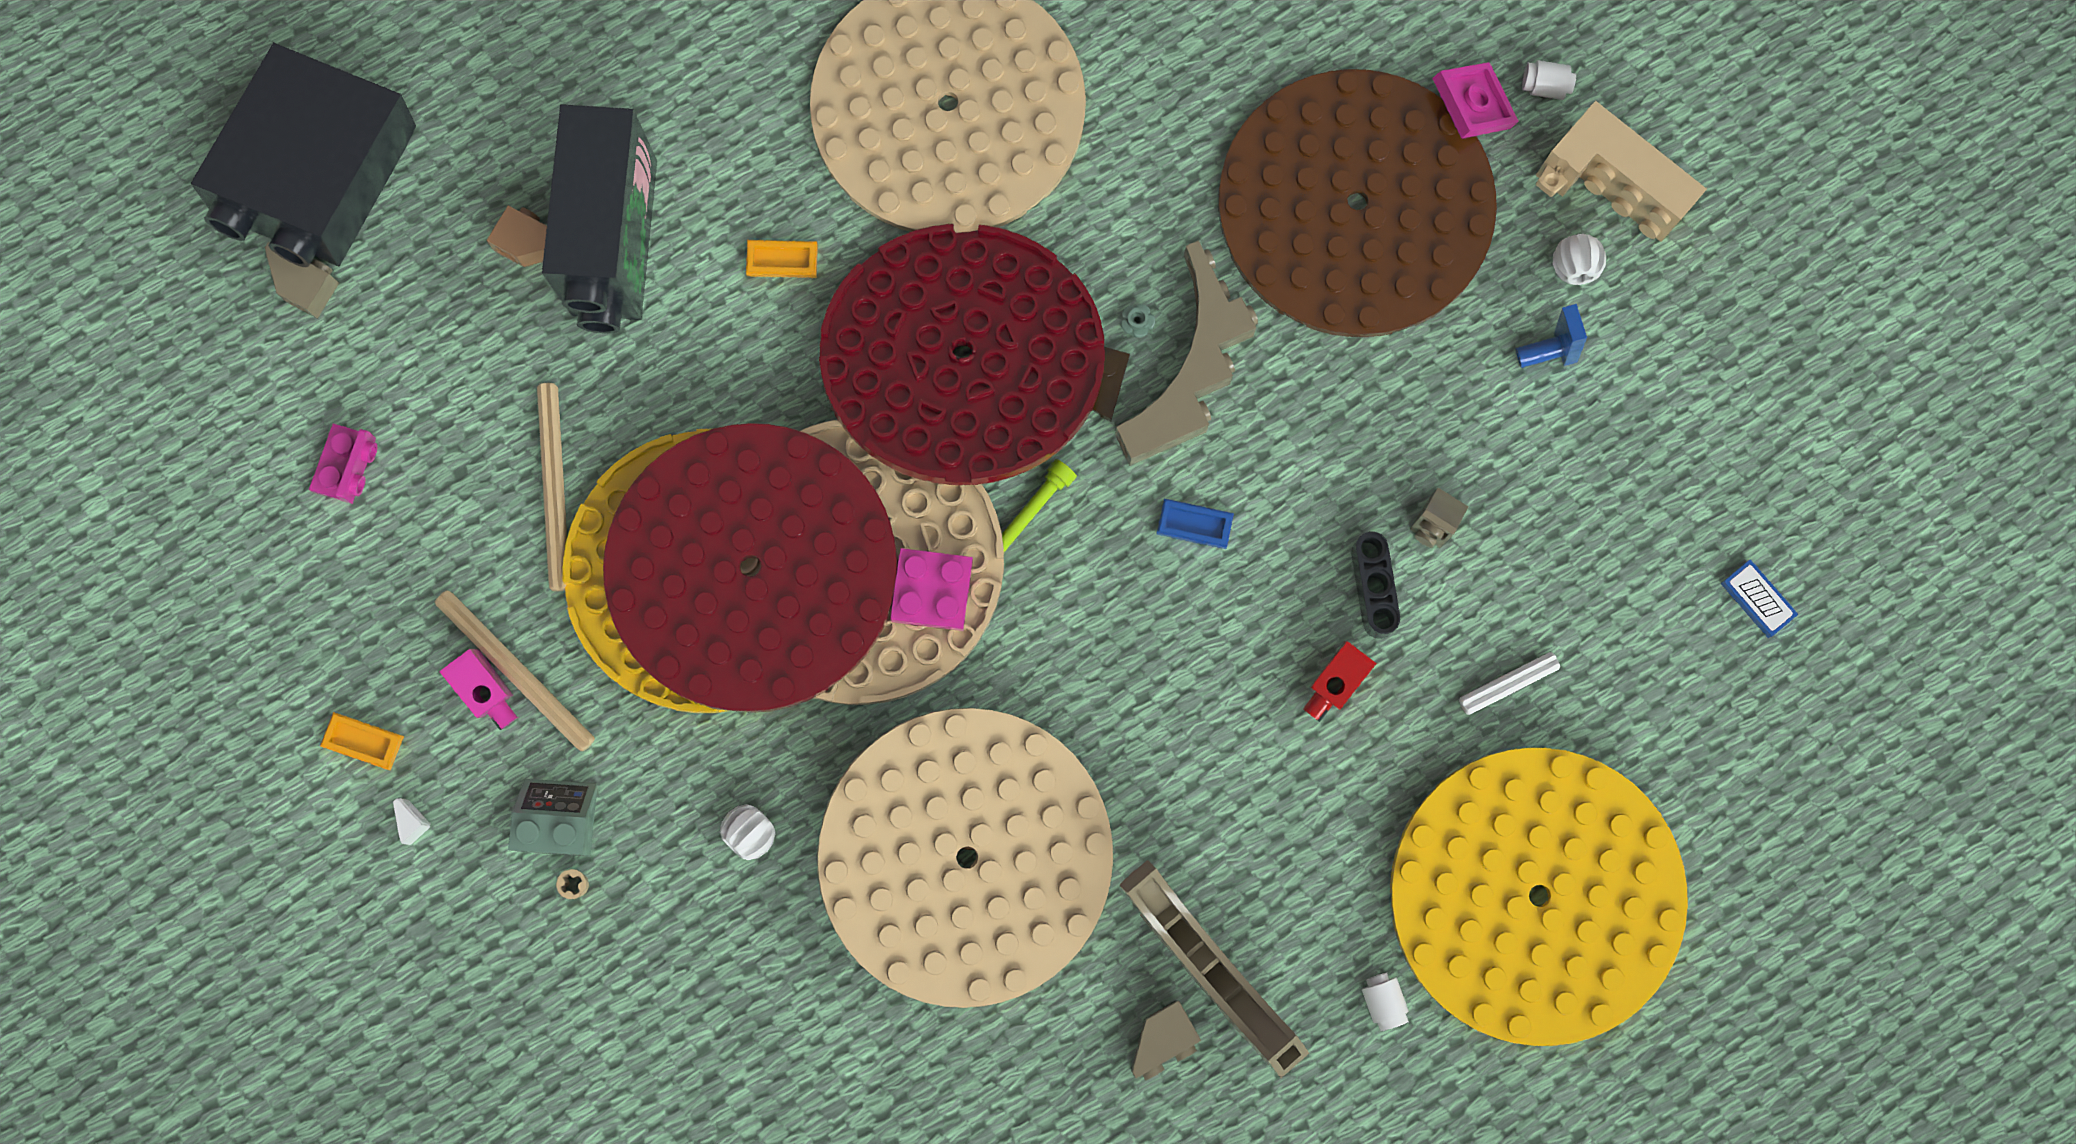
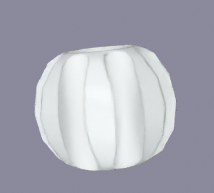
[1552,234,1606,285]
[720,804,775,860]

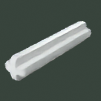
[1459,652,1560,715]

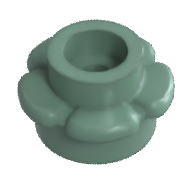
[1121,304,1155,338]

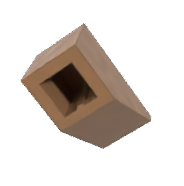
[486,205,547,267]

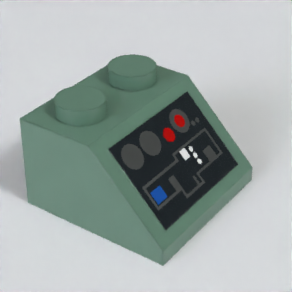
[508,779,598,857]

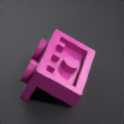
[309,423,378,504]

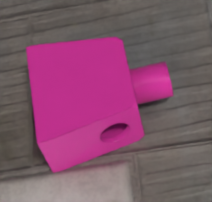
[439,649,518,730]

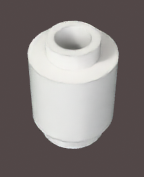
[1522,60,1576,100]
[1361,972,1409,1031]

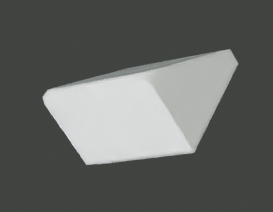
[393,798,430,845]

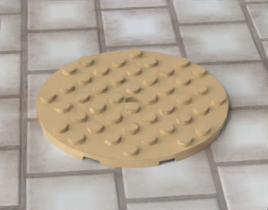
[810,0,1086,233]
[741,420,1004,705]
[817,708,1113,1008]

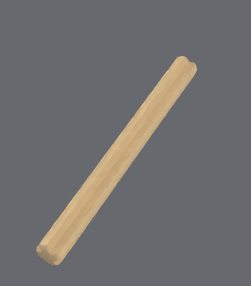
[537,383,567,591]
[435,590,595,751]

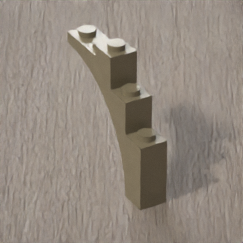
[1115,240,1258,466]
[1119,860,1309,1078]

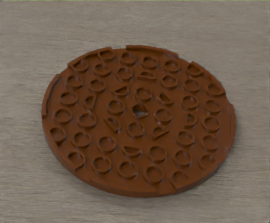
[1218,69,1497,337]

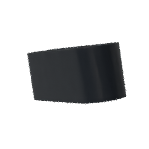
[1351,531,1400,639]

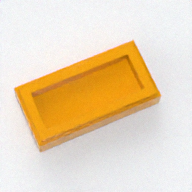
[746,240,818,278]
[320,712,404,771]

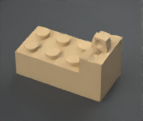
[1536,100,1707,242]

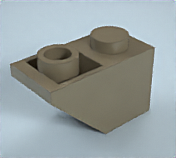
[265,242,339,319]
[1410,488,1469,548]
[1131,1000,1201,1081]

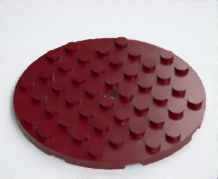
[819,224,1105,485]
[603,423,897,713]

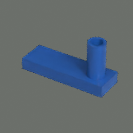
[1515,303,1587,368]

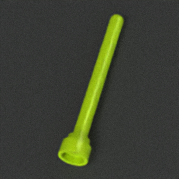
[1002,458,1077,552]

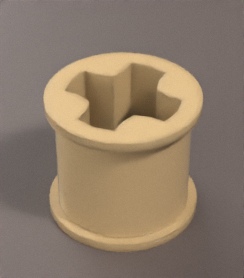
[556,869,589,899]

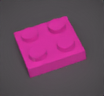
[1432,62,1519,138]
[890,548,973,631]

